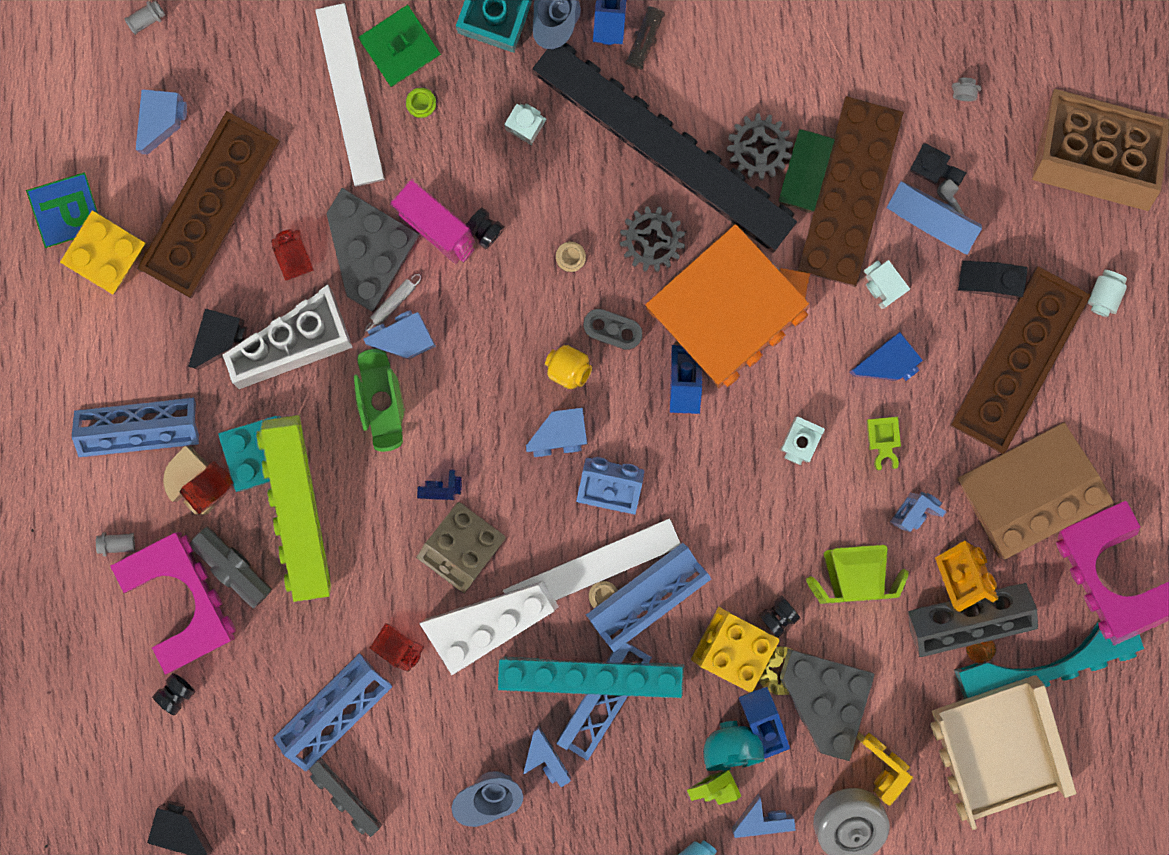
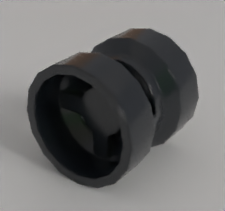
[466,207,505,250]
[759,595,801,638]
[152,673,195,716]

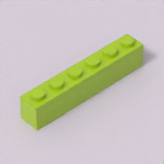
[256,415,331,602]

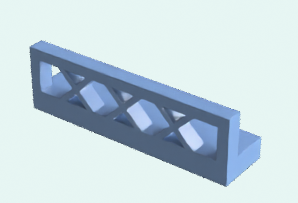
[72,398,199,457]
[586,543,711,652]
[556,642,652,761]
[273,653,392,771]

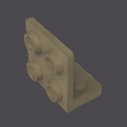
[416,502,506,594]

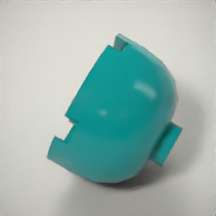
[703,721,765,771]

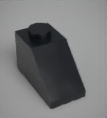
[957,261,1028,300]
[188,308,247,370]
[147,801,212,855]

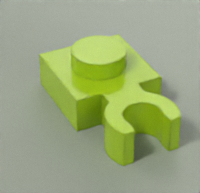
[866,417,901,470]

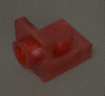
[271,229,314,281]
[179,461,234,514]
[369,623,424,672]

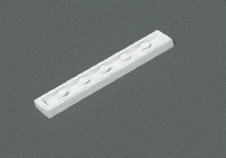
[315,3,385,187]
[503,518,681,600]

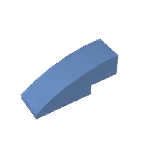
[886,181,982,255]

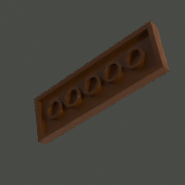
[797,96,904,287]
[137,111,280,299]
[949,266,1091,454]

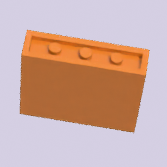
[645,224,809,389]

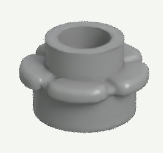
[951,78,981,101]

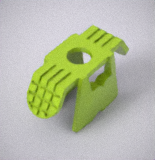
[806,545,909,604]

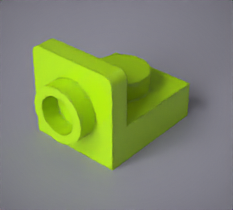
[687,770,741,805]

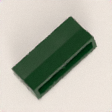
[778,129,835,213]

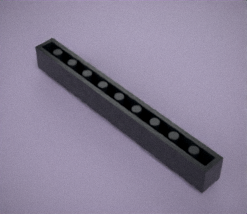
[532,43,797,253]

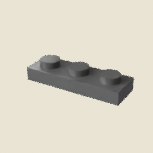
[309,758,382,837]

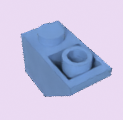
[364,310,436,360]
[526,408,587,457]

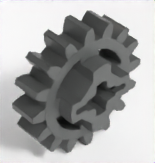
[726,113,793,181]
[620,206,685,273]

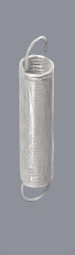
[365,274,421,331]

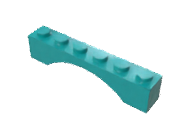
[954,621,1144,699]
[498,657,684,698]

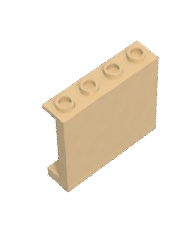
[930,675,1076,830]

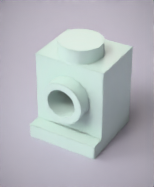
[504,104,547,145]
[864,260,910,309]
[780,416,825,465]

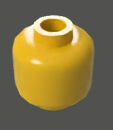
[545,345,592,389]

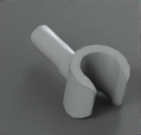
[937,179,965,215]

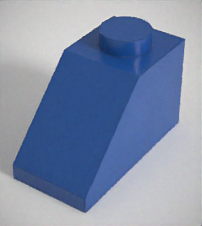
[593,0,626,45]
[849,332,923,381]
[670,345,702,414]
[739,687,790,759]

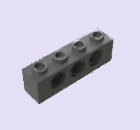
[908,583,1038,657]

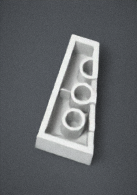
[223,285,353,389]
[419,581,559,675]

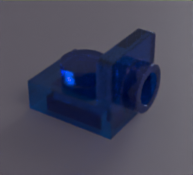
[417,470,462,501]

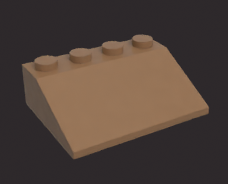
[1032,89,1169,211]
[957,422,1114,559]

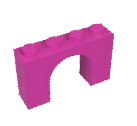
[391,180,475,265]
[1056,500,1169,645]
[110,532,236,675]

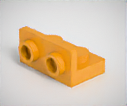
[935,541,998,612]

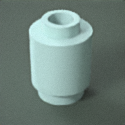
[1087,270,1127,317]

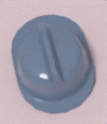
[533,0,581,49]
[451,771,524,827]

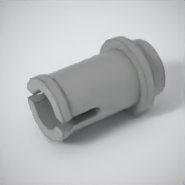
[124,0,165,35]
[96,532,135,556]

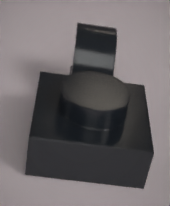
[909,143,966,186]

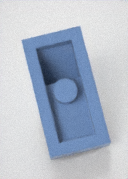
[523,726,571,787]
[732,794,796,838]

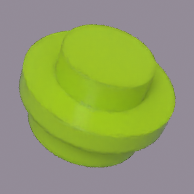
[406,88,436,118]

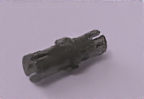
[625,6,665,70]

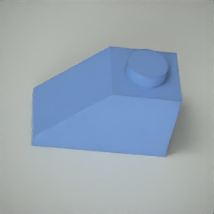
[136,90,187,155]

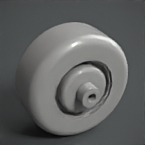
[813,788,890,855]

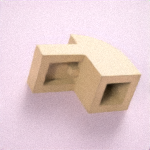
[163,446,216,515]

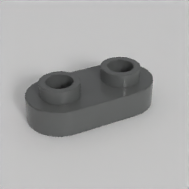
[584,309,642,350]

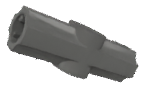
[190,526,273,609]

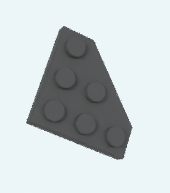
[326,188,420,313]
[780,649,875,761]

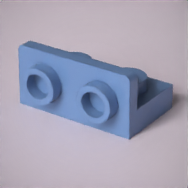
[576,457,644,515]
[890,492,946,532]

